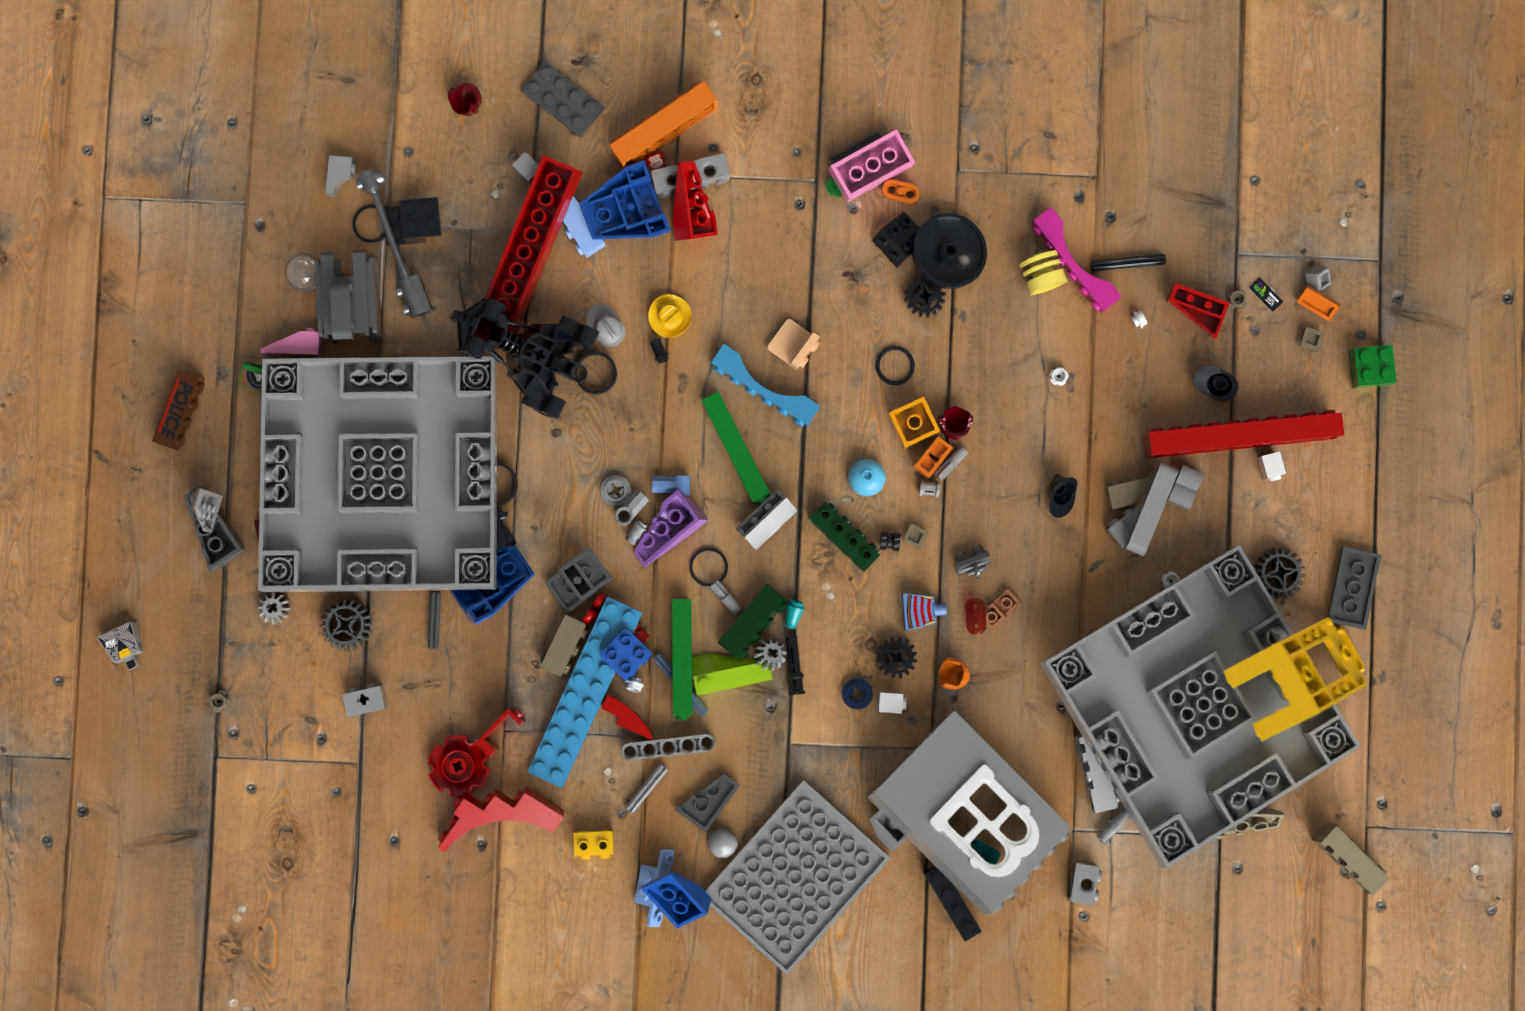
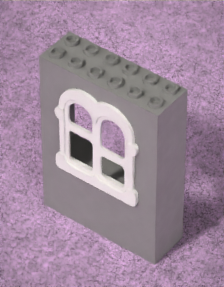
[868,710,1071,915]

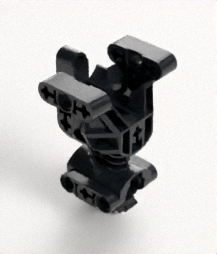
[450,298,600,419]

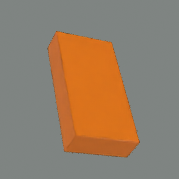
[1297,285,1341,322]

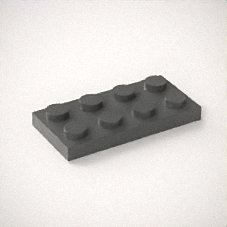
[521,61,604,138]
[1327,546,1381,630]

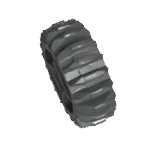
[1254,547,1306,599]
[320,599,373,651]

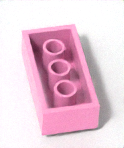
[828,129,915,203]

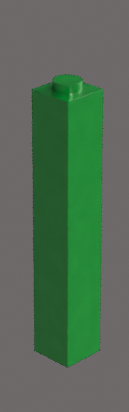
[701,391,770,505]
[670,599,693,720]

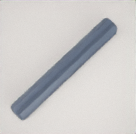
[653,653,708,716]

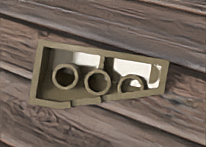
[1215,807,1284,839]

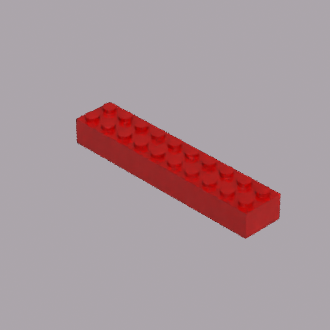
[474,155,583,340]
[1143,410,1345,459]

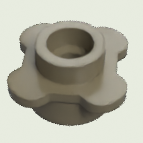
[1227,290,1247,309]
[208,690,231,713]

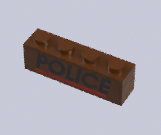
[152,369,205,450]

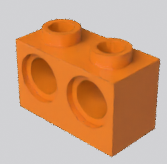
[913,436,953,480]

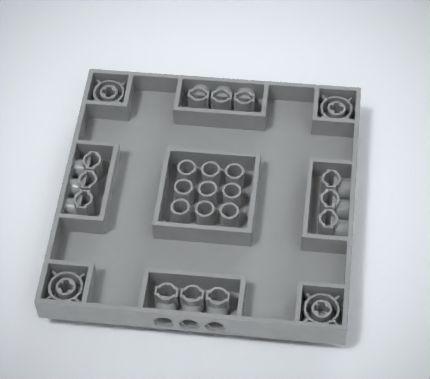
[258,356,497,592]
[1039,545,1361,868]

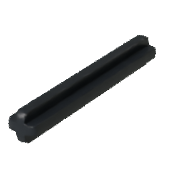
[1090,254,1166,272]

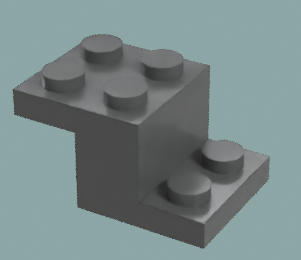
[545,547,613,614]

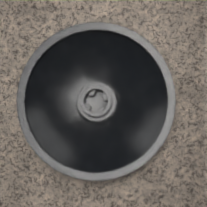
[912,213,987,289]

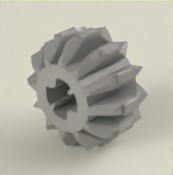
[257,592,291,625]
[754,638,787,671]

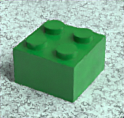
[1349,345,1397,389]

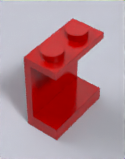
[476,708,526,756]

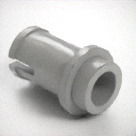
[625,520,647,545]

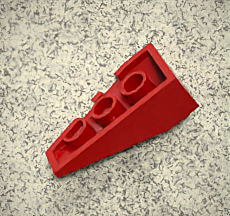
[673,161,718,241]

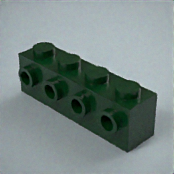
[809,502,880,572]
[718,584,787,660]

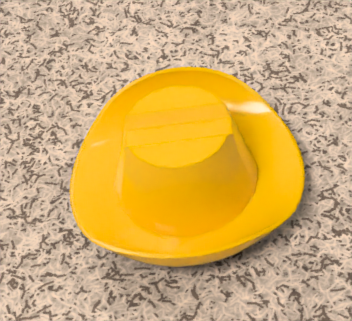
[648,294,692,338]

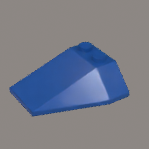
[579,160,671,240]
[450,545,535,625]

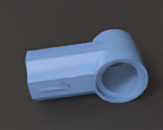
[652,475,691,496]

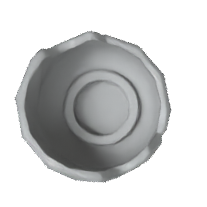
[707,827,738,858]

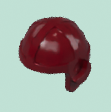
[448,83,482,116]
[938,406,973,440]

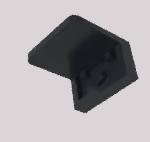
[872,213,919,268]

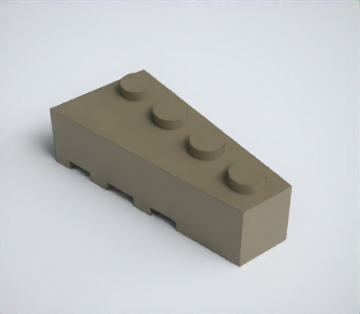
[1312,823,1389,896]

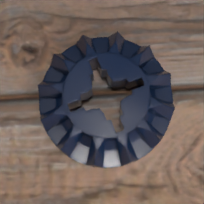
[842,679,873,709]

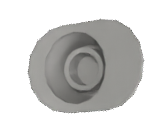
[586,304,625,347]

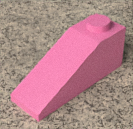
[261,328,323,357]

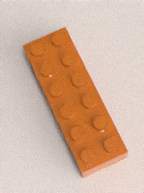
[609,81,718,169]

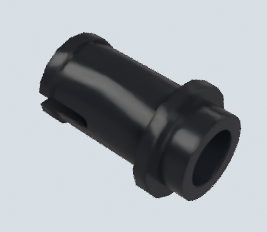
[649,338,669,364]

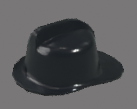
[1193,365,1238,401]
[1047,474,1078,518]

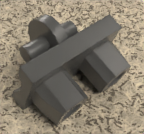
[955,545,991,579]

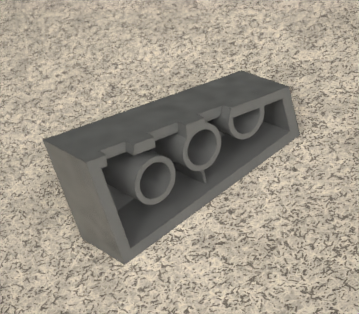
[184,486,247,572]

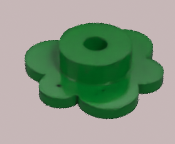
[825,178,841,198]

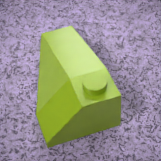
[692,654,773,696]

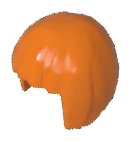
[939,658,970,690]

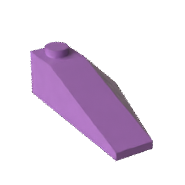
[633,489,708,567]

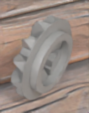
[601,475,631,506]

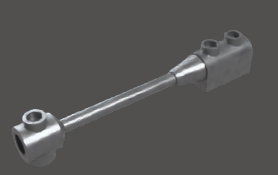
[355,168,433,318]

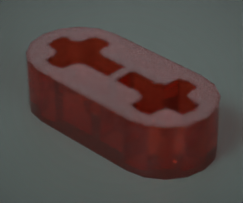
[965,598,986,635]

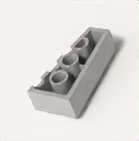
[1074,735,1120,813]

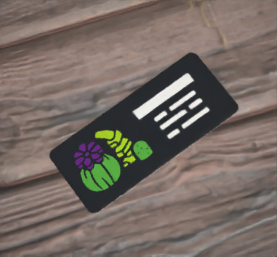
[1249,278,1283,312]

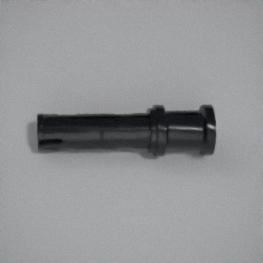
[785,636,806,695]

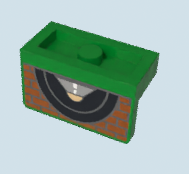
[238,362,262,393]

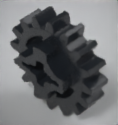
[904,276,946,318]
[876,637,917,678]

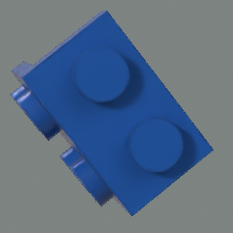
[600,628,653,681]

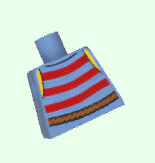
[902,594,947,631]

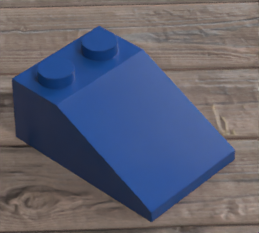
[641,871,712,928]

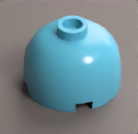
[848,458,886,497]

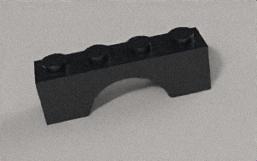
[923,865,982,942]

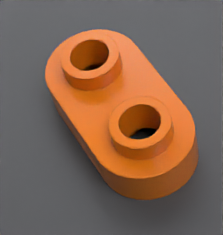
[882,179,920,204]

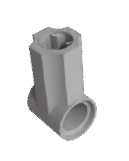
[615,490,649,526]

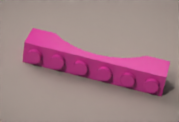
[1032,207,1122,313]

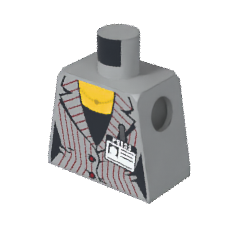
[97,621,144,670]

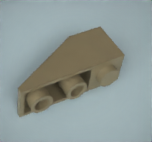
[1105,472,1155,511]

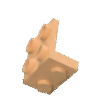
[768,319,820,370]

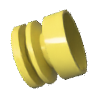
[1019,250,1068,296]

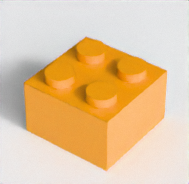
[888,397,940,449]

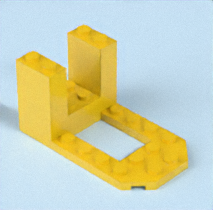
[1223,617,1367,741]

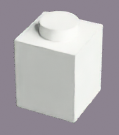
[1257,451,1286,482]
[878,692,907,714]

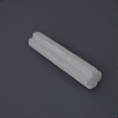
[626,764,668,813]

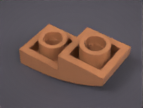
[979,588,1022,629]

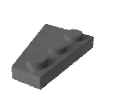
[675,773,740,832]

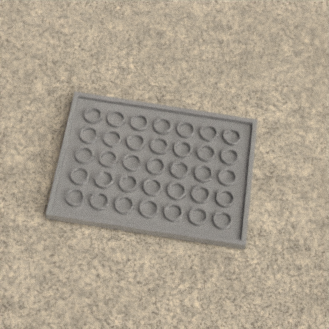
[705,780,890,975]

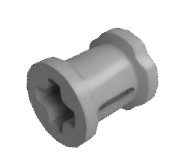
[919,479,940,498]

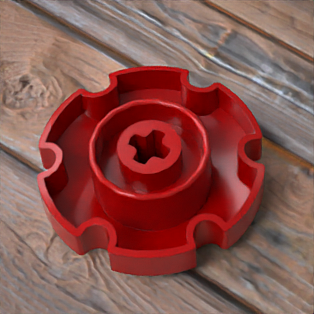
[428,735,490,797]

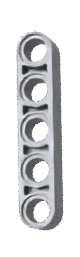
[1125,461,1179,556]
[621,734,716,760]

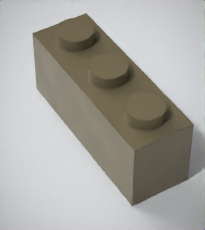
[540,615,589,677]

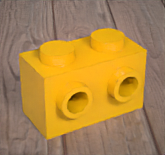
[573,830,615,860]

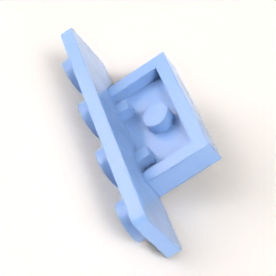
[634,849,674,927]

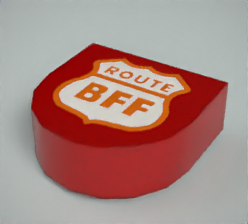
[644,151,666,171]

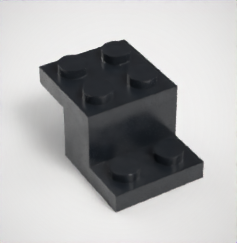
[384,197,442,246]

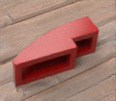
[601,695,654,740]

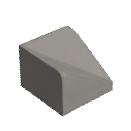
[1305,266,1331,292]

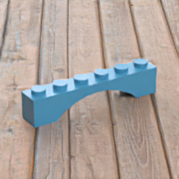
[711,344,820,427]

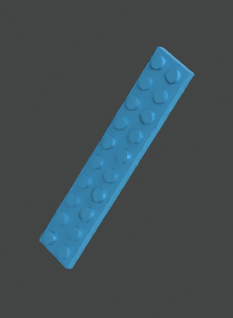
[527,596,643,788]

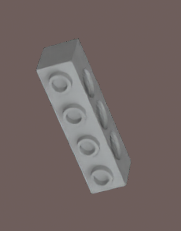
[651,153,730,198]

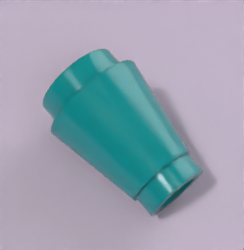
[785,599,805,629]

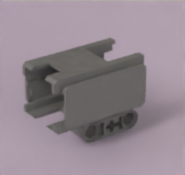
[315,250,382,344]

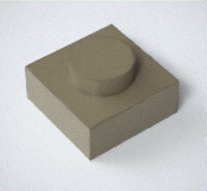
[1299,327,1324,352]
[902,523,928,549]

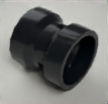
[880,531,901,552]

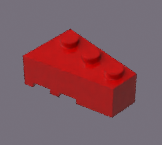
[1166,283,1230,339]

